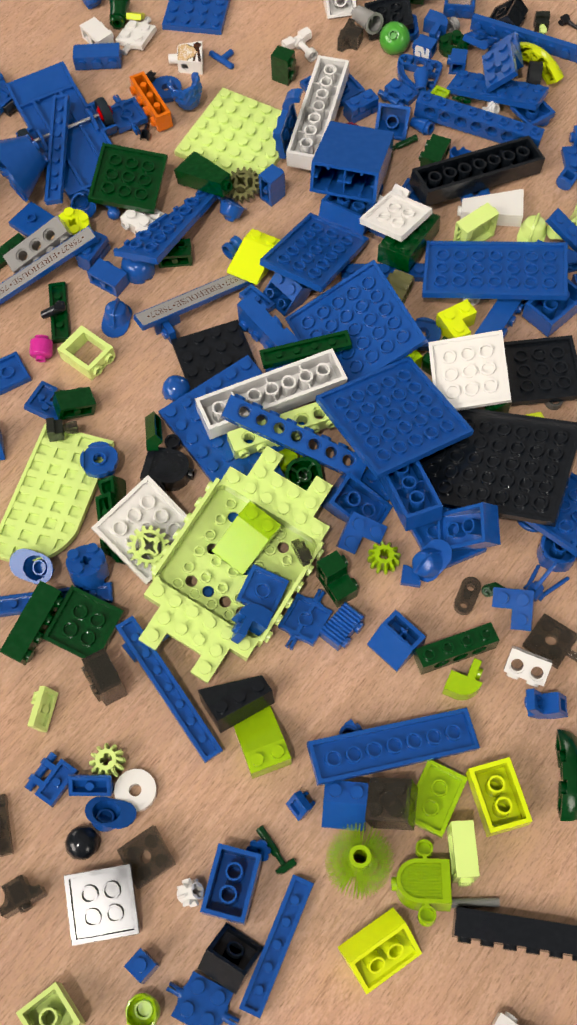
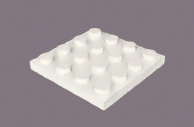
[428,330,512,411]
[91,475,187,584]

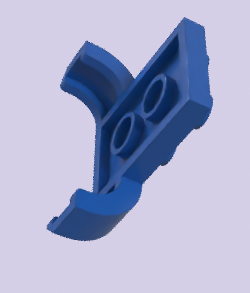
[273,88,304,159]

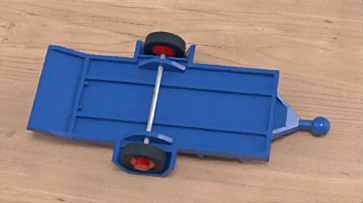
[5,61,121,220]

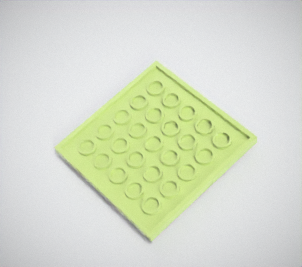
[174,88,298,190]

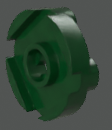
[439,30,470,58]

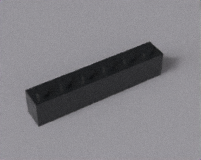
[452,907,577,962]

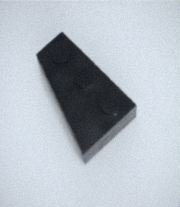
[198,675,274,733]

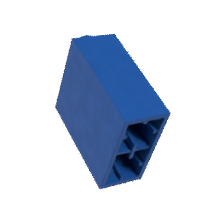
[310,121,394,203]

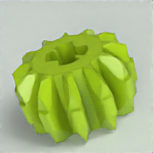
[367,541,401,575]

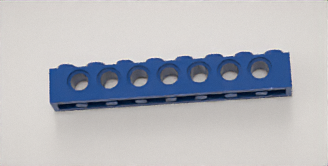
[414,91,545,147]
[220,394,366,480]

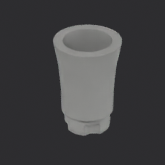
[351,5,383,35]

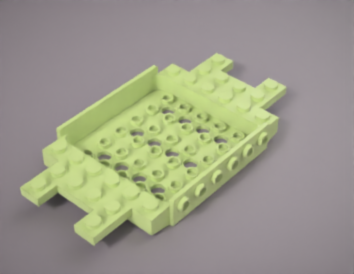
[138,446,333,684]

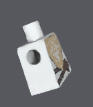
[168,41,204,75]

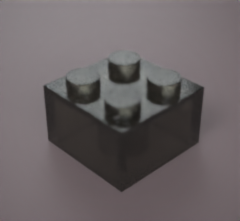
[81,648,128,706]
[365,777,418,830]

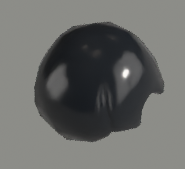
[65,826,99,860]

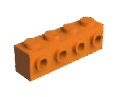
[129,71,173,132]

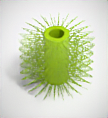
[325,822,394,899]

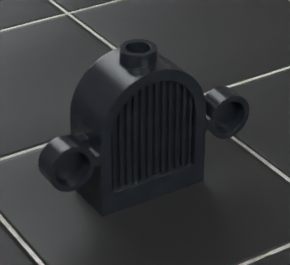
[140,434,195,493]

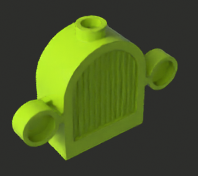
[391,839,452,927]

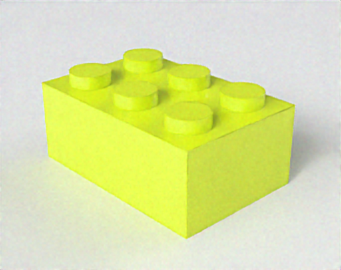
[466,757,532,837]

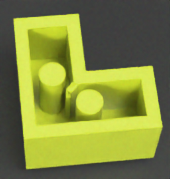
[436,299,477,339]

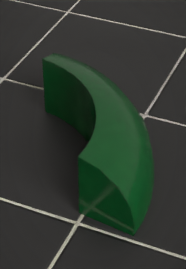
[555,729,577,821]

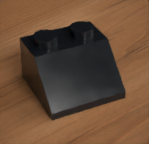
[489,0,528,27]
[197,923,264,995]

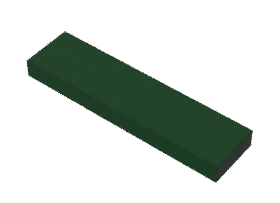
[48,282,70,344]

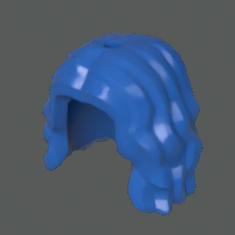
[166,72,202,110]

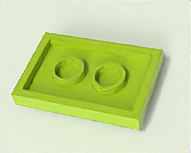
[402,760,468,838]

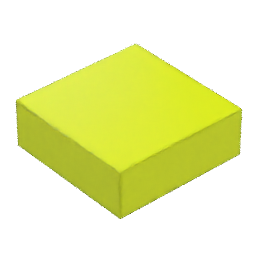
[126,12,145,21]

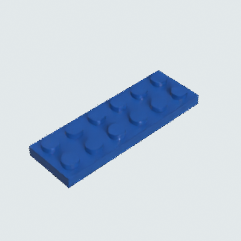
[447,70,549,111]

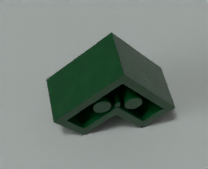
[316,550,359,608]

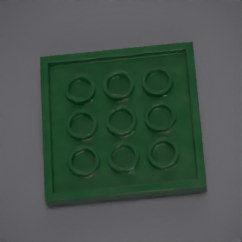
[88,143,168,214]

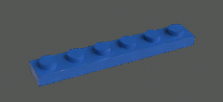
[239,874,314,1018]

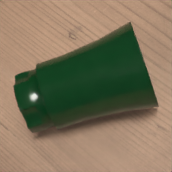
[109,0,130,30]

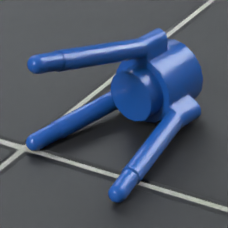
[523,562,570,602]

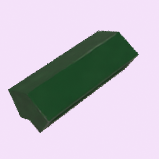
[145,411,163,451]

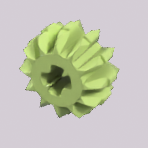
[89,743,126,778]

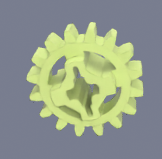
[126,525,170,568]

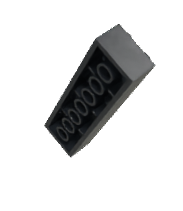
[409,136,545,206]

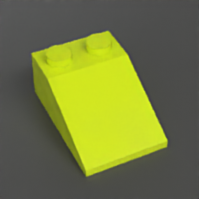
[227,229,280,285]

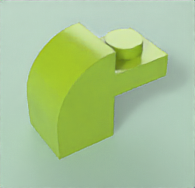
[442,658,483,700]

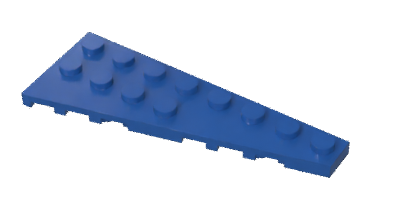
[113,190,218,264]

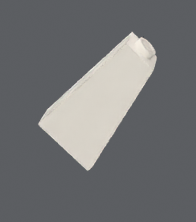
[457,189,524,227]

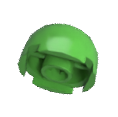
[379,21,410,55]

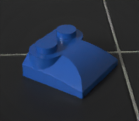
[510,100,556,126]

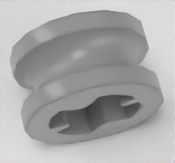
[447,16,460,33]

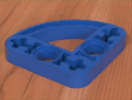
[397,54,443,96]

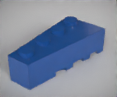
[237,291,300,349]

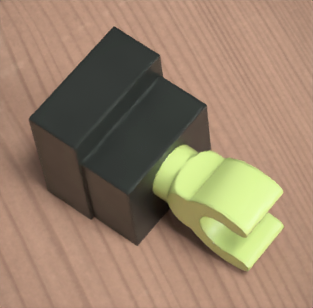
[533,11,550,35]

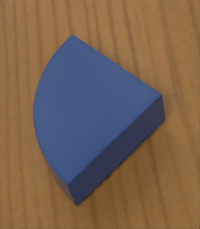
[400,564,421,588]

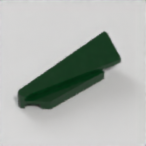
[95,475,126,565]

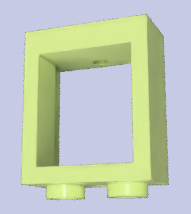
[453,202,499,241]
[57,325,116,380]
[446,820,480,887]

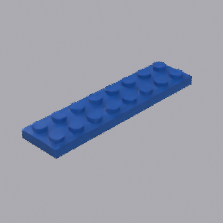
[307,708,480,786]

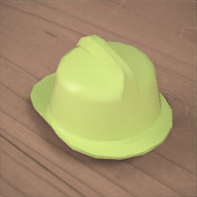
[517,213,547,242]

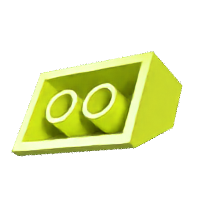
[337,907,422,994]

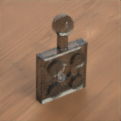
[522,613,577,669]
[117,825,176,889]

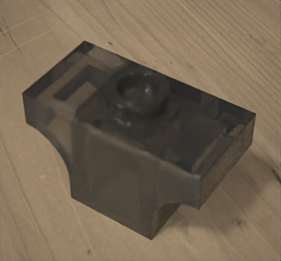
[337,18,363,52]
[0,875,47,919]

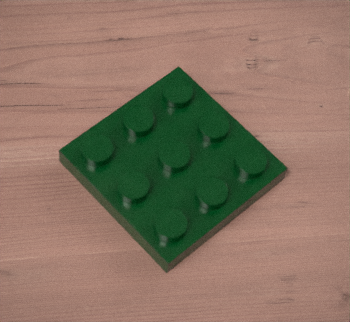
[42,585,125,665]

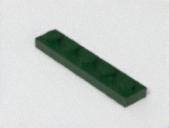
[259,330,352,369]

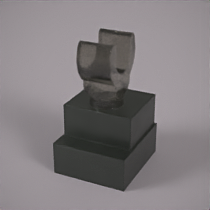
[46,418,79,442]

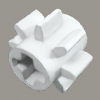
[177,878,204,908]

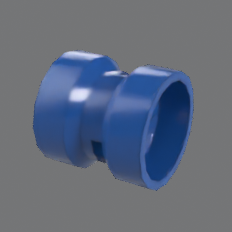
[221,235,242,260]

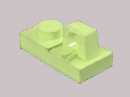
[27,686,58,732]

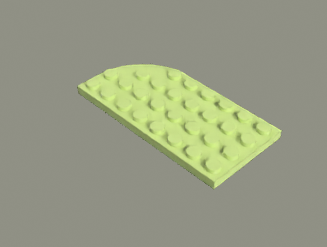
[0,424,115,562]

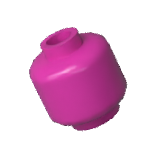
[29,335,53,362]

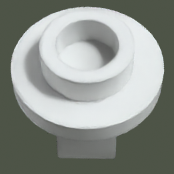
[482,101,500,114]

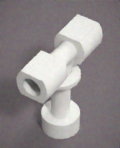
[281,27,318,62]

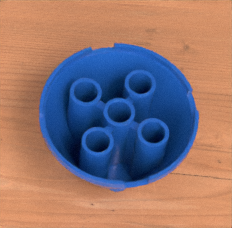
[0,134,49,202]

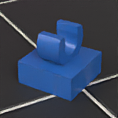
[286,790,315,821]

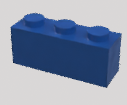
[73,43,122,70]

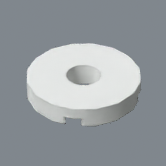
[114,769,157,812]

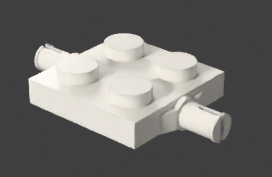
[115,16,157,56]

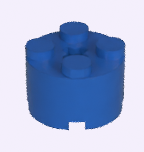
[537,535,577,572]
[66,543,110,590]

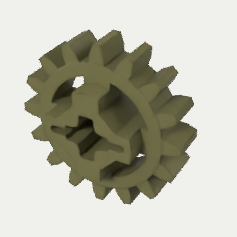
[228,167,259,203]

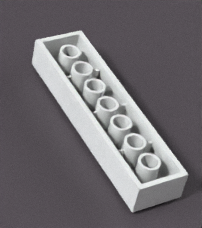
[286,55,349,170]
[195,348,347,440]

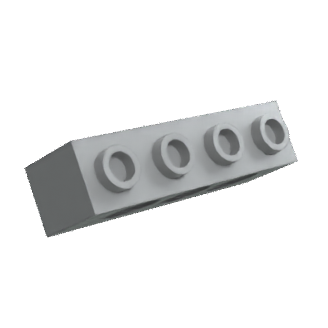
[3,215,73,273]

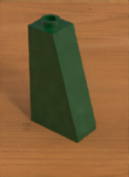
[174,151,233,198]

